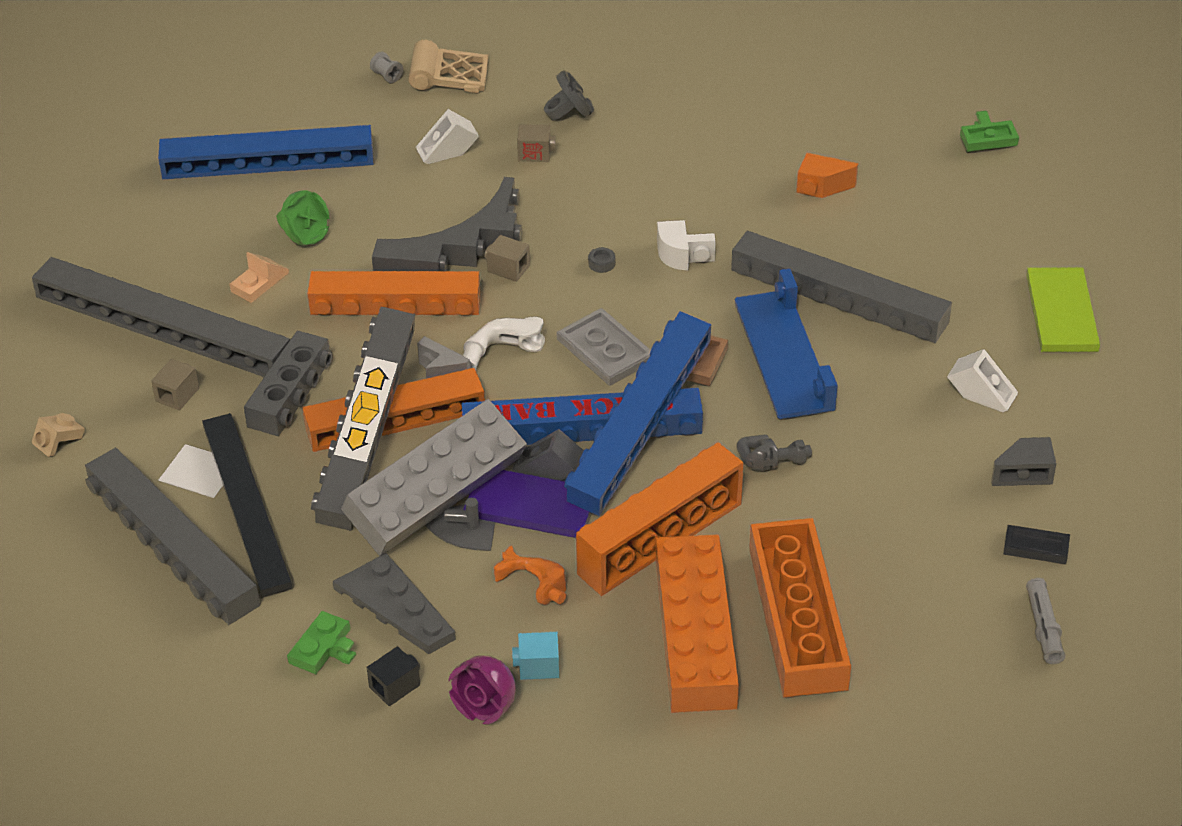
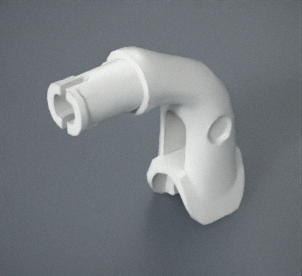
[463,317,545,370]

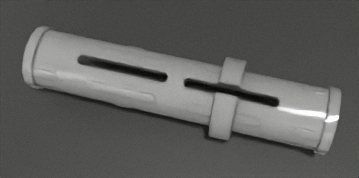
[1026,578,1066,664]

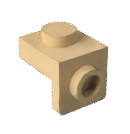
[32,413,85,457]

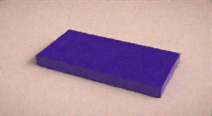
[463,470,592,538]

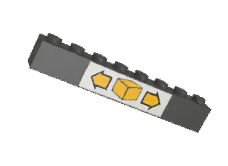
[311,307,415,531]

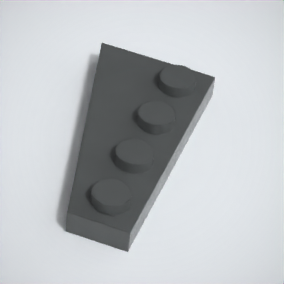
[333,553,456,654]

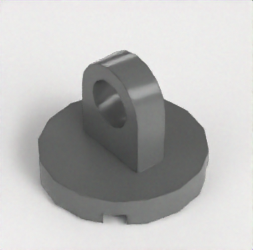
[544,70,594,120]

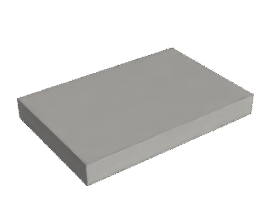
[557,308,651,386]

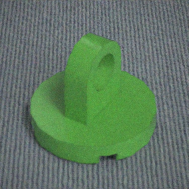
[277,190,330,245]

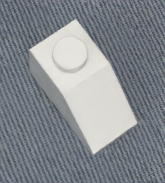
[416,109,479,164]
[947,349,1018,412]

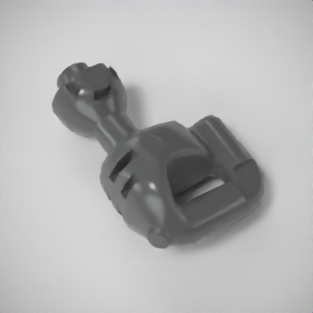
[736,434,812,471]

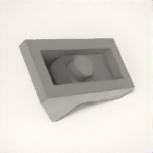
[417,336,471,379]

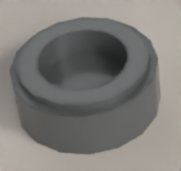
[588,247,616,273]

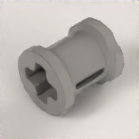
[370,52,403,83]

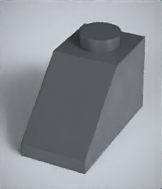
[512,429,584,481]
[991,437,1057,486]

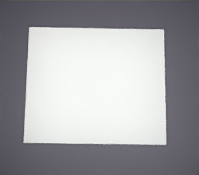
[158,444,223,498]

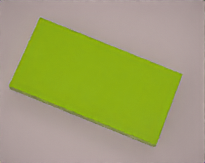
[1026,267,1100,352]

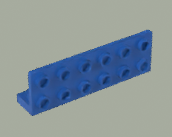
[735,268,838,419]

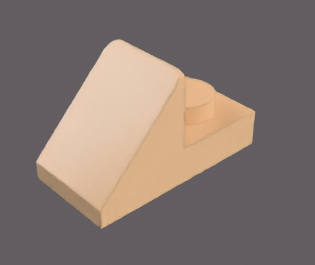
[230,252,289,303]

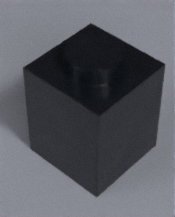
[366,646,420,707]

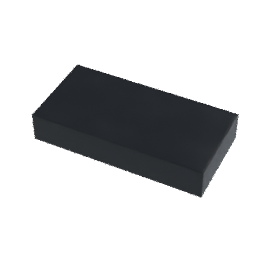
[1003,525,1070,564]

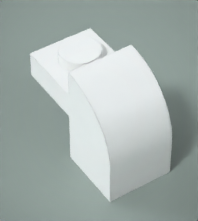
[657,220,715,270]

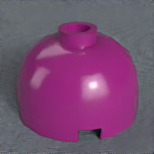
[448,655,516,725]

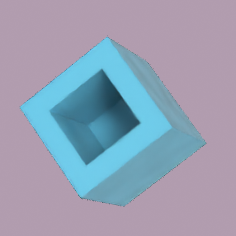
[512,632,559,680]

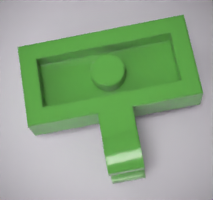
[960,110,1019,152]
[287,611,356,674]

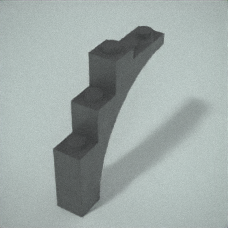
[372,177,522,271]

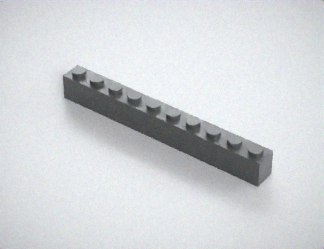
[32,257,290,377]

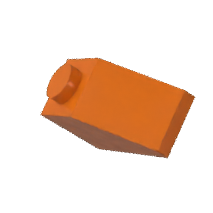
[796,153,858,198]

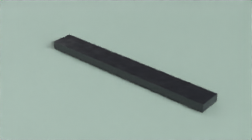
[202,413,292,597]

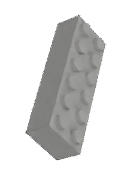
[341,398,527,556]

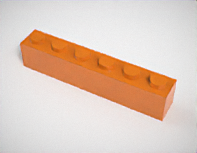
[308,271,480,315]
[302,368,485,452]

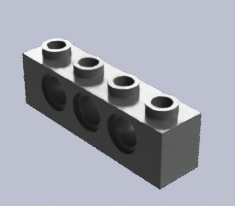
[244,330,332,437]

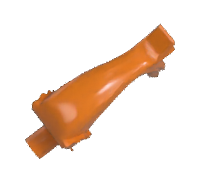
[494,546,566,605]

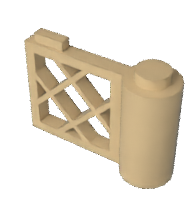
[409,40,489,93]

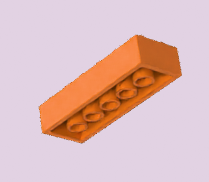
[576,442,743,596]
[749,518,851,697]
[656,534,739,713]

